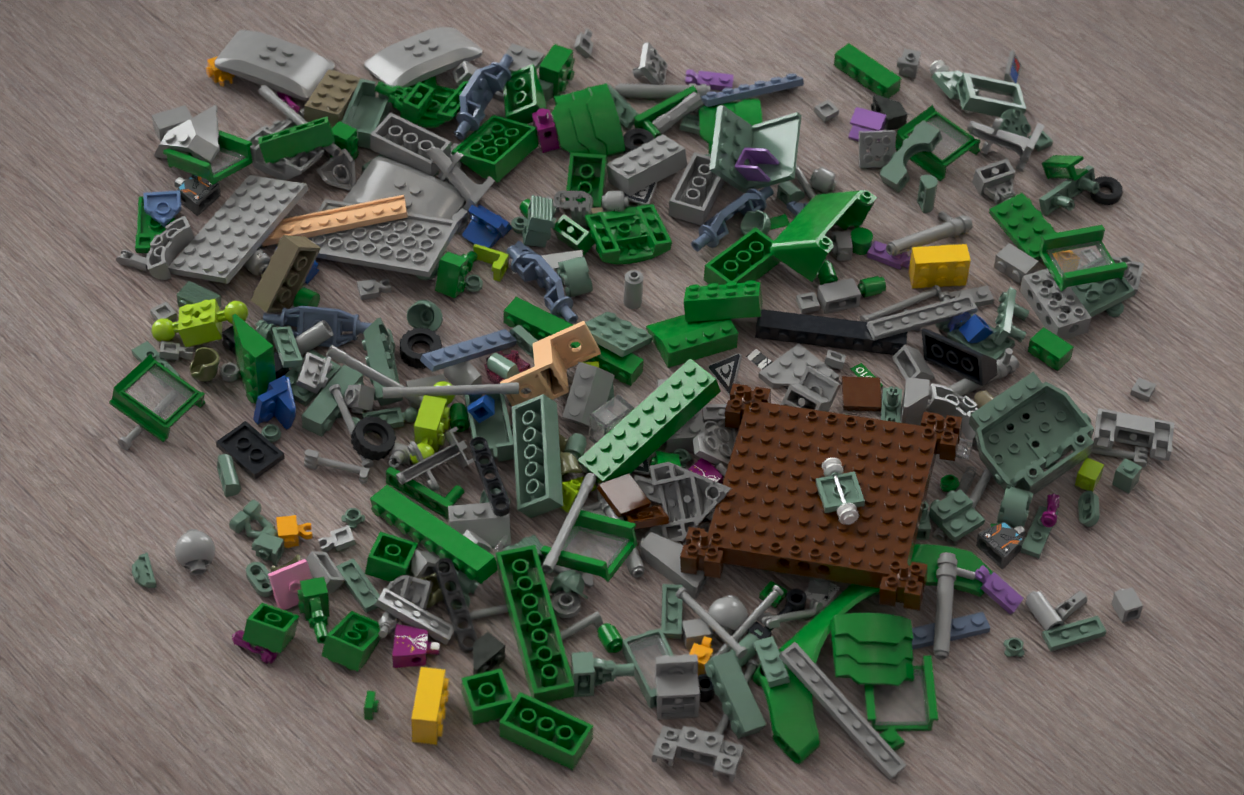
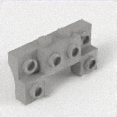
[1093,408,1174,461]
[652,726,744,782]

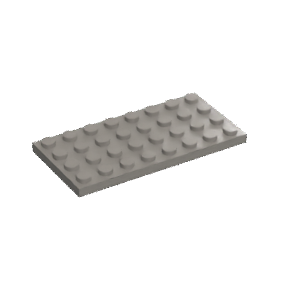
[169,175,309,284]
[308,199,459,277]

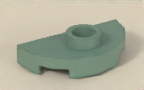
[132,552,157,588]

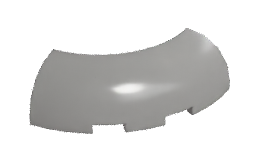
[146,216,194,280]
[928,384,978,446]
[411,530,492,581]

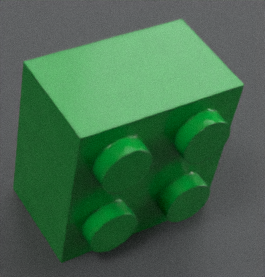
[539,44,575,96]
[365,531,418,582]
[242,603,299,653]
[461,669,513,725]

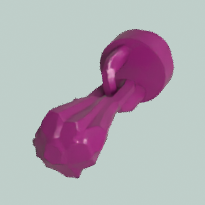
[277,91,300,113]
[1041,493,1060,527]
[232,630,277,664]

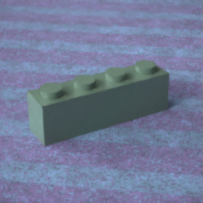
[302,365,364,437]
[704,651,766,739]

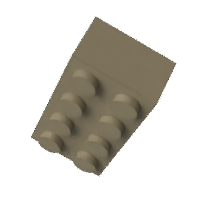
[303,69,362,128]
[251,235,321,312]

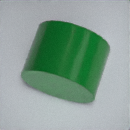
[850,227,873,255]
[293,287,320,307]

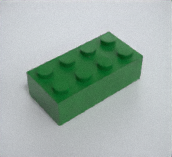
[704,227,781,285]
[684,280,763,322]
[499,692,593,770]

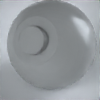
[175,529,215,575]
[708,595,748,641]

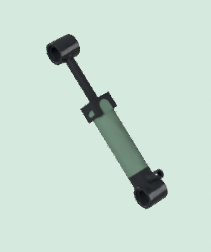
[698,589,807,703]

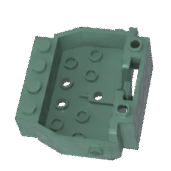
[969,372,1094,495]

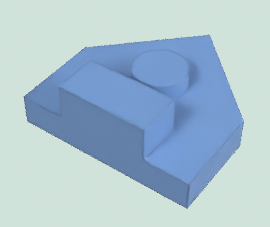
[143,190,182,226]

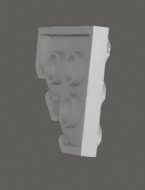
[758,343,839,388]
[693,420,738,469]

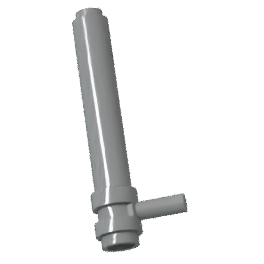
[615,83,710,116]
[886,211,973,256]
[949,348,1019,397]
[581,491,645,578]
[933,552,975,659]

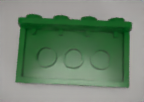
[989,193,1056,260]

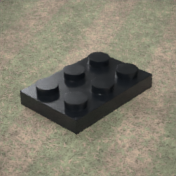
[216,421,285,479]

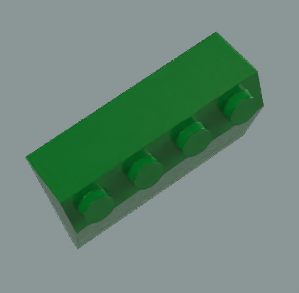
[451,115,539,183]
[232,314,276,404]
[646,314,738,368]

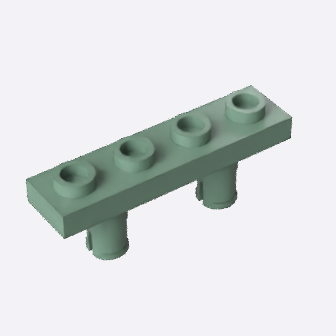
[1039,165,1100,216]
[993,287,1029,346]
[881,386,902,423]

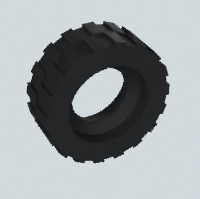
[400,327,442,369]
[351,416,396,461]

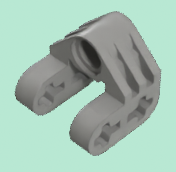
[554,191,593,227]

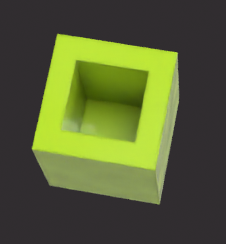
[1075,458,1104,492]

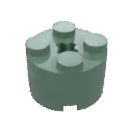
[558,256,593,297]
[996,485,1033,528]

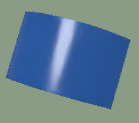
[959,314,993,343]
[467,395,495,423]

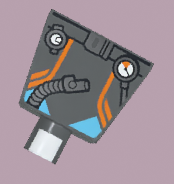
[174,175,220,216]
[976,522,1026,569]

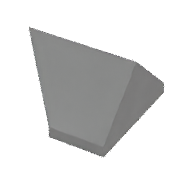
[317,149,356,191]

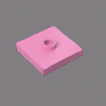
[268,559,312,610]

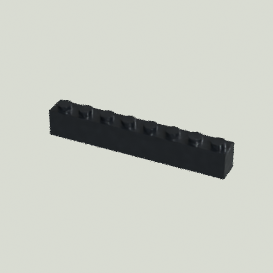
[755,309,908,355]

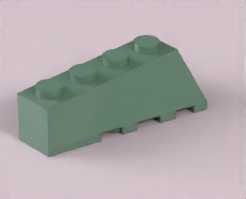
[362,317,403,406]

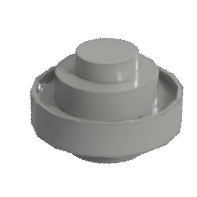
[551,590,581,618]

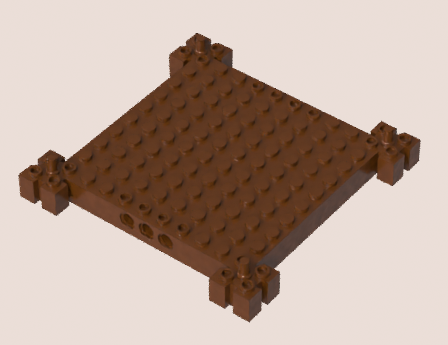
[680,383,962,611]

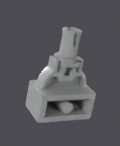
[972,159,1015,204]

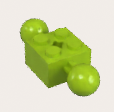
[151,298,248,347]
[410,381,455,464]

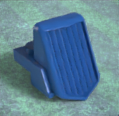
[463,204,512,249]
[253,375,296,430]

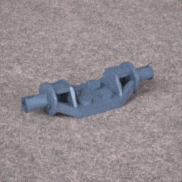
[454,54,514,140]
[691,186,774,252]
[506,245,578,324]
[263,306,372,347]

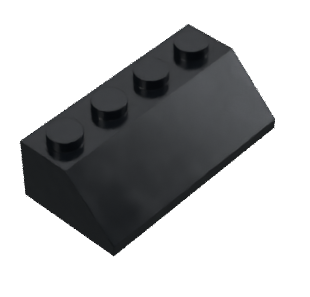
[921,328,997,386]

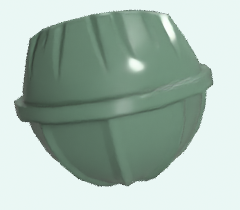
[407,300,443,331]
[550,570,588,599]

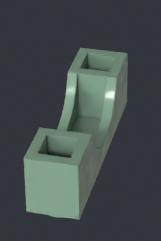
[880,120,942,193]

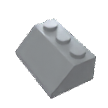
[561,362,615,430]
[900,377,933,426]
[448,503,511,549]

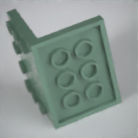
[709,105,802,193]

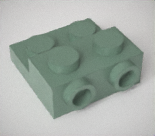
[929,489,985,542]

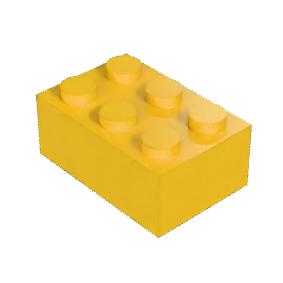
[908,244,971,288]
[411,667,449,745]

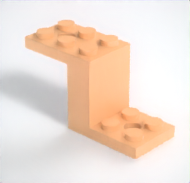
[500,321,601,406]

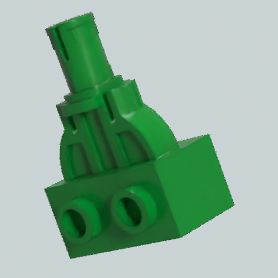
[375,81,434,124]
[435,251,478,298]
[297,577,330,644]

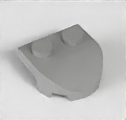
[386,575,433,610]

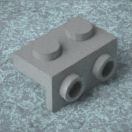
[296,352,333,394]

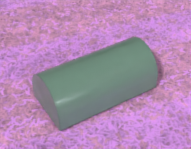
[917,175,938,213]
[487,352,520,379]
[217,454,241,497]

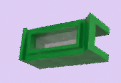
[1042,155,1088,181]

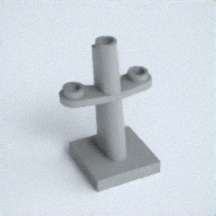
[967,118,1044,171]
[427,146,495,213]
[396,427,475,491]

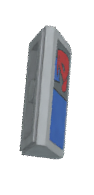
[1004,50,1021,84]

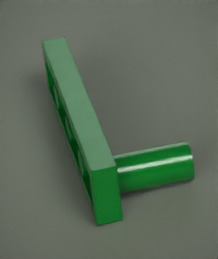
[634,86,697,139]
[386,466,465,520]

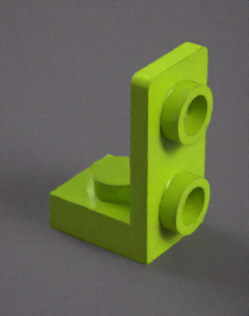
[473,244,509,282]
[560,477,597,513]

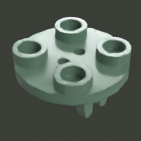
[999,108,1031,137]

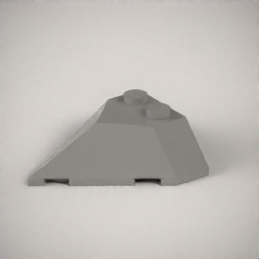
[154,105,220,164]
[650,462,732,542]

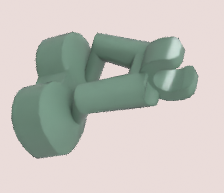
[229,499,278,539]

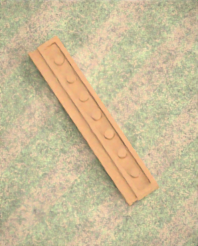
[262,195,408,247]

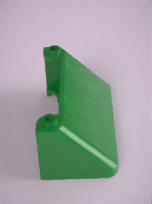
[770,190,877,282]

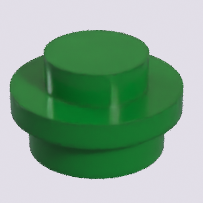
[940,474,960,492]

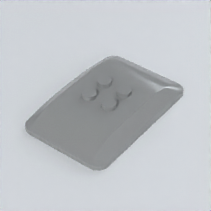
[364,27,483,87]
[215,30,334,100]
[343,156,466,220]

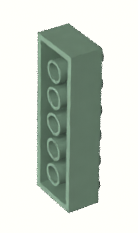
[512,394,563,518]

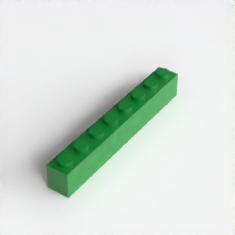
[503,297,644,386]
[370,485,498,584]

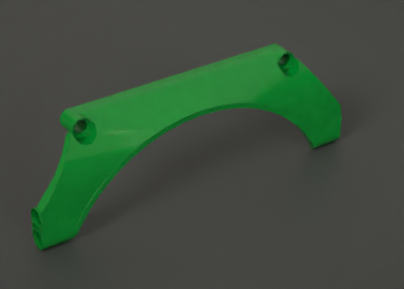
[753,544,993,764]

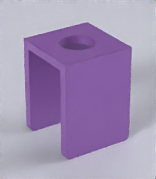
[848,107,886,141]
[734,148,779,182]

